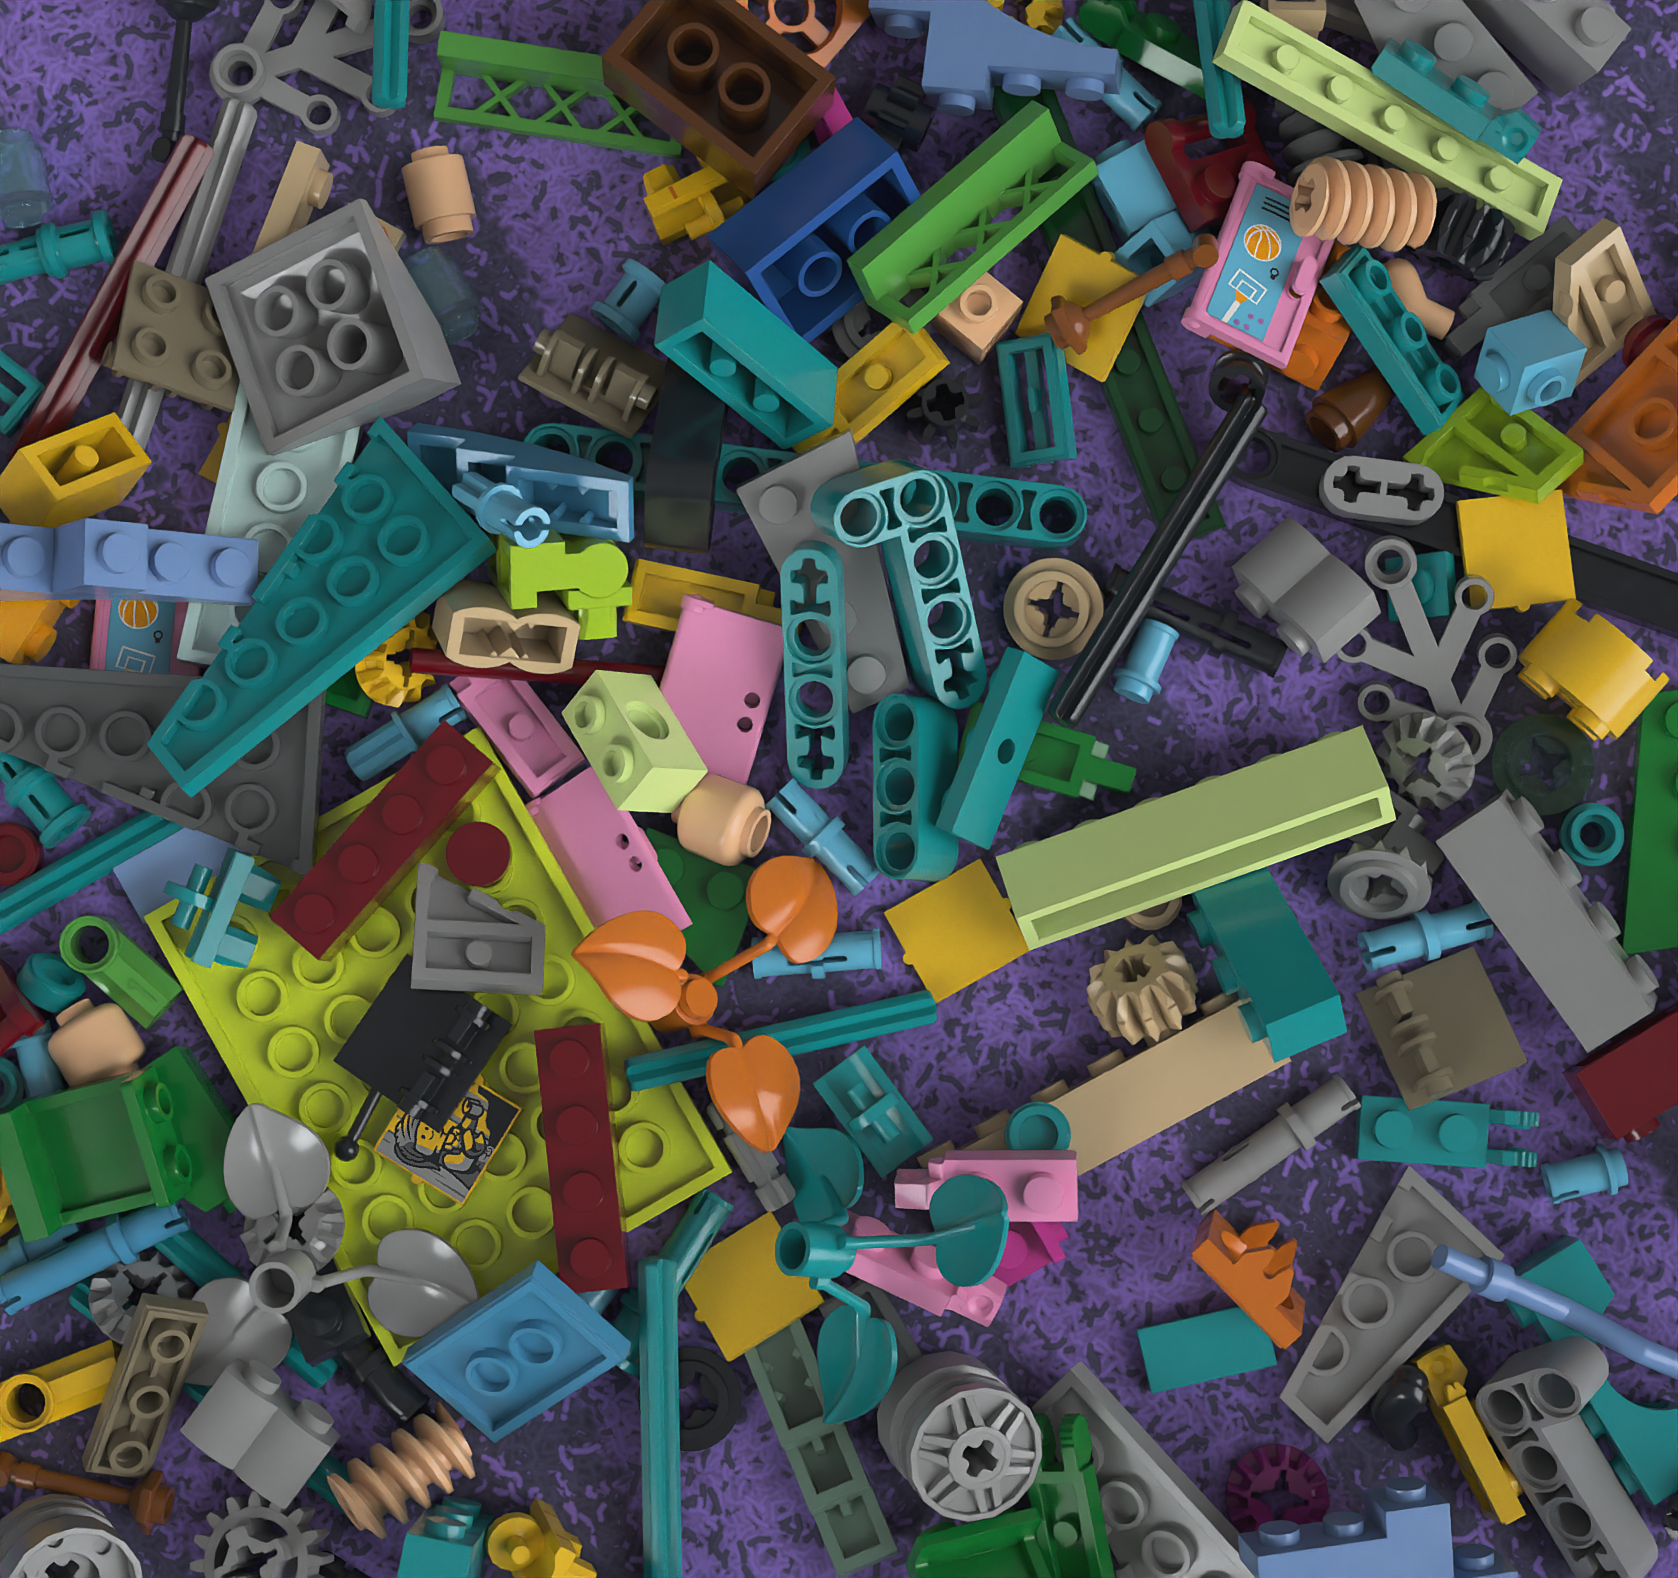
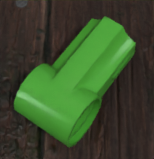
[59,915,184,1029]

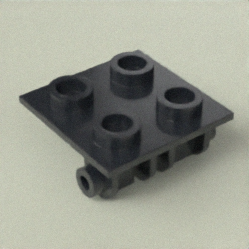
[333,953,513,1133]

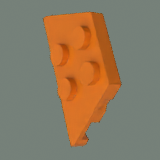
[1555,315,1678,515]

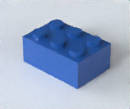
[707,117,921,343]

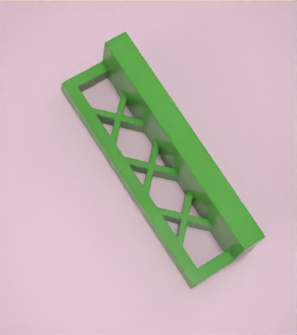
[433,30,683,159]
[846,100,1099,335]

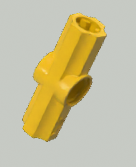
[0,1339,122,1443]

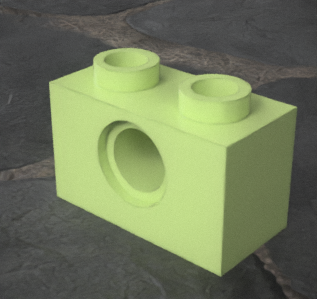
[561,670,708,813]

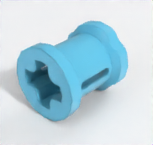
[590,258,666,344]

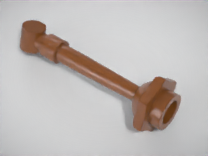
[1044,233,1219,355]
[0,1451,175,1535]

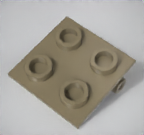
[102,260,240,413]
[518,313,666,439]
[1356,946,1528,1111]

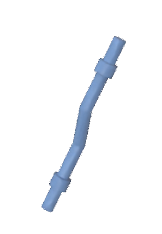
[1431,1244,1678,1380]

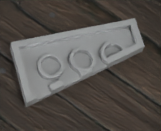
[1354,0,1539,110]
[735,428,910,714]
[1279,1166,1506,1444]

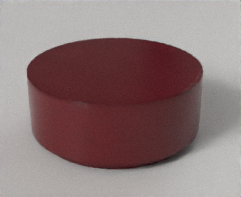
[0,822,44,886]
[446,822,513,887]

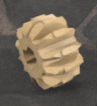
[1086,934,1199,1046]

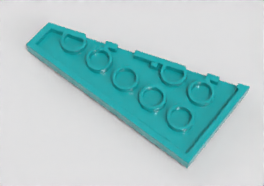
[146,415,497,798]

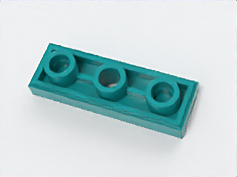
[1319,244,1465,436]
[935,646,1060,850]

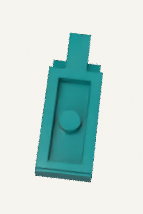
[1371,38,1542,165]

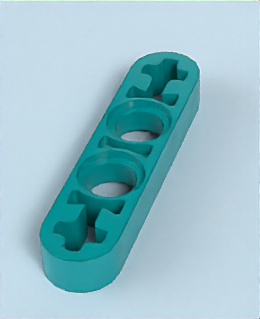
[780,540,850,789]

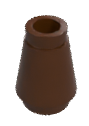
[1305,364,1396,453]

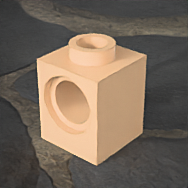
[931,272,1023,365]

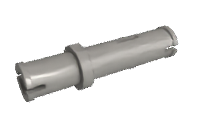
[1179,1073,1361,1218]

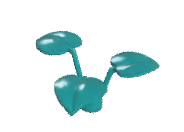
[775,1127,1009,1424]

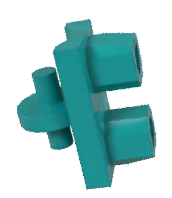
[163,847,282,969]
[813,1045,934,1178]

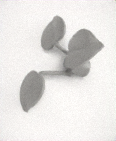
[184,1103,480,1386]

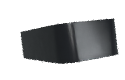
[644,357,729,555]

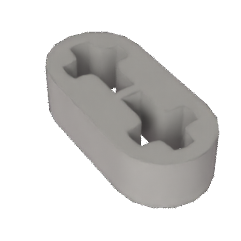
[1319,456,1444,526]

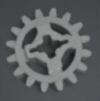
[190,1491,334,1578]

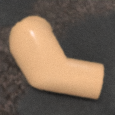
[1383,258,1455,340]

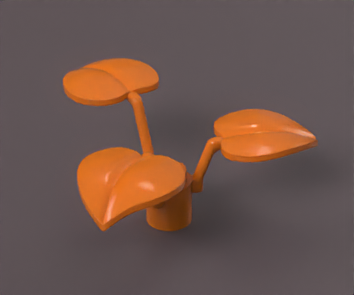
[571,856,838,1154]

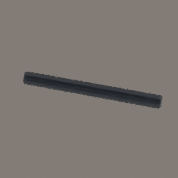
[1048,394,1267,728]

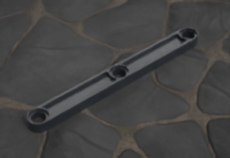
[1229,428,1678,639]

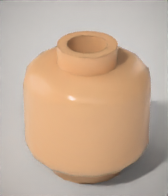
[671,774,771,866]
[47,998,146,1087]

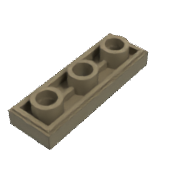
[81,1293,209,1479]

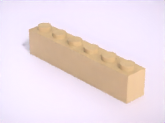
[916,991,1291,1176]

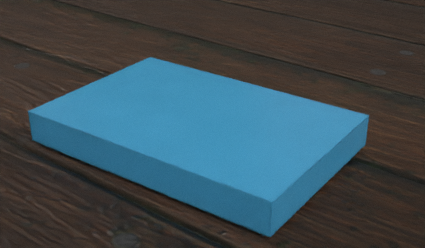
[401,1260,631,1443]

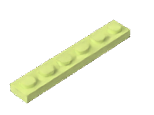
[1212,0,1563,241]

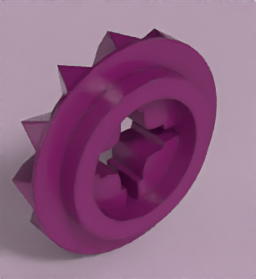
[1225,1444,1330,1533]

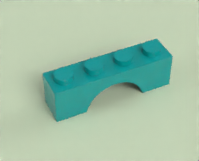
[1504,1235,1678,1505]

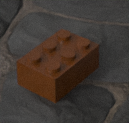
[601,0,836,199]

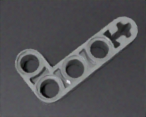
[1476,1336,1658,1578]

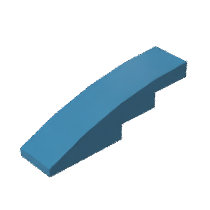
[407,423,634,542]

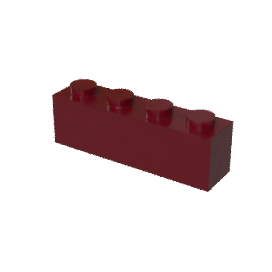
[269,720,501,962]
[1562,1001,1678,1144]
[534,1023,632,1293]

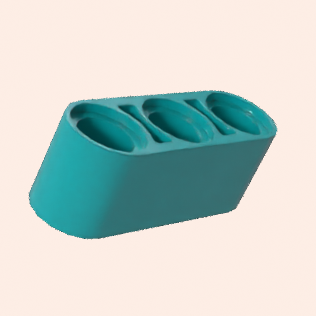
[873,693,959,882]

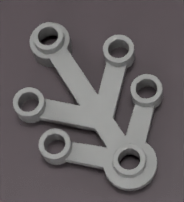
[209,0,446,136]
[1336,535,1517,764]

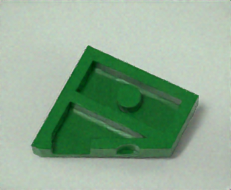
[637,827,756,988]

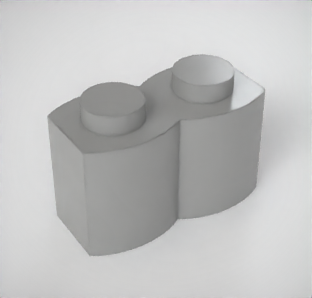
[1232,517,1381,663]
[180,1358,341,1509]

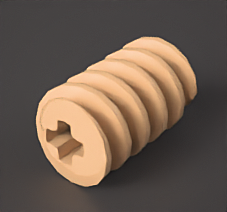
[1289,156,1437,252]
[326,1402,476,1539]

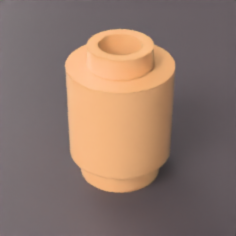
[401,146,476,244]

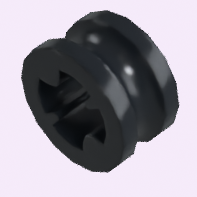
[1208,349,1269,412]

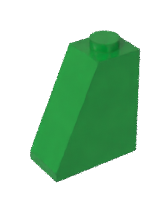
[142,1046,238,1214]

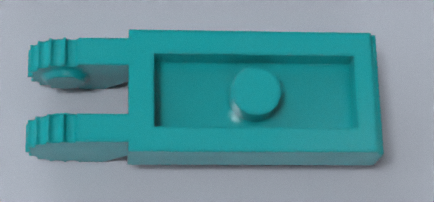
[1354,1095,1540,1168]

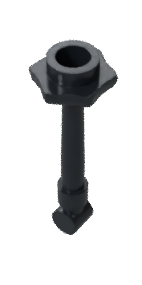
[151,0,218,164]

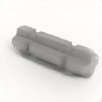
[707,1102,796,1212]

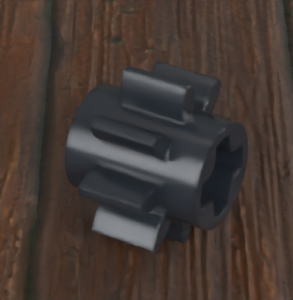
[861,75,936,154]
[905,371,984,449]

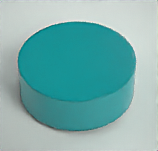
[17,952,86,1013]
[1004,1101,1071,1150]

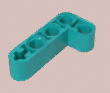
[810,459,987,709]

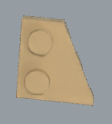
[1552,218,1657,388]

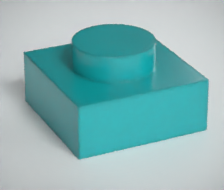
[1385,551,1456,624]

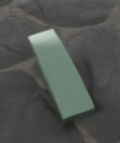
[744,1318,900,1578]

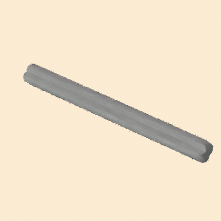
[117,98,257,451]

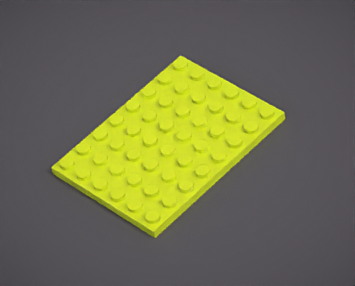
[143,726,733,1367]

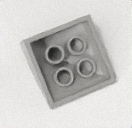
[205,198,461,456]

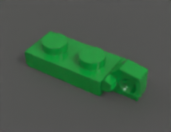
[958,702,1137,801]

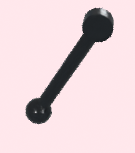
[334,1088,382,1162]

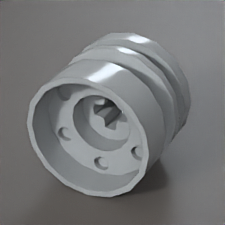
[877,1351,1042,1522]
[0,1494,143,1578]

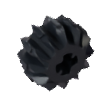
[1404,187,1515,282]

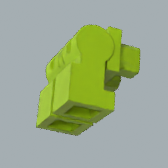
[486,529,632,640]

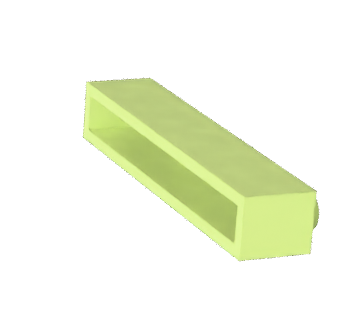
[996,725,1396,951]

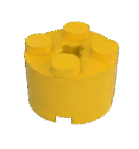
[1517,598,1669,742]

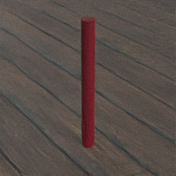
[409,647,665,687]

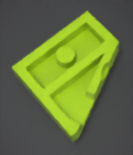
[1403,386,1584,504]

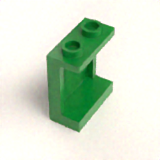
[0,1066,193,1243]
[905,1507,1051,1578]

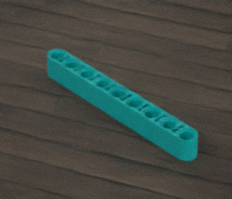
[524,423,1087,551]

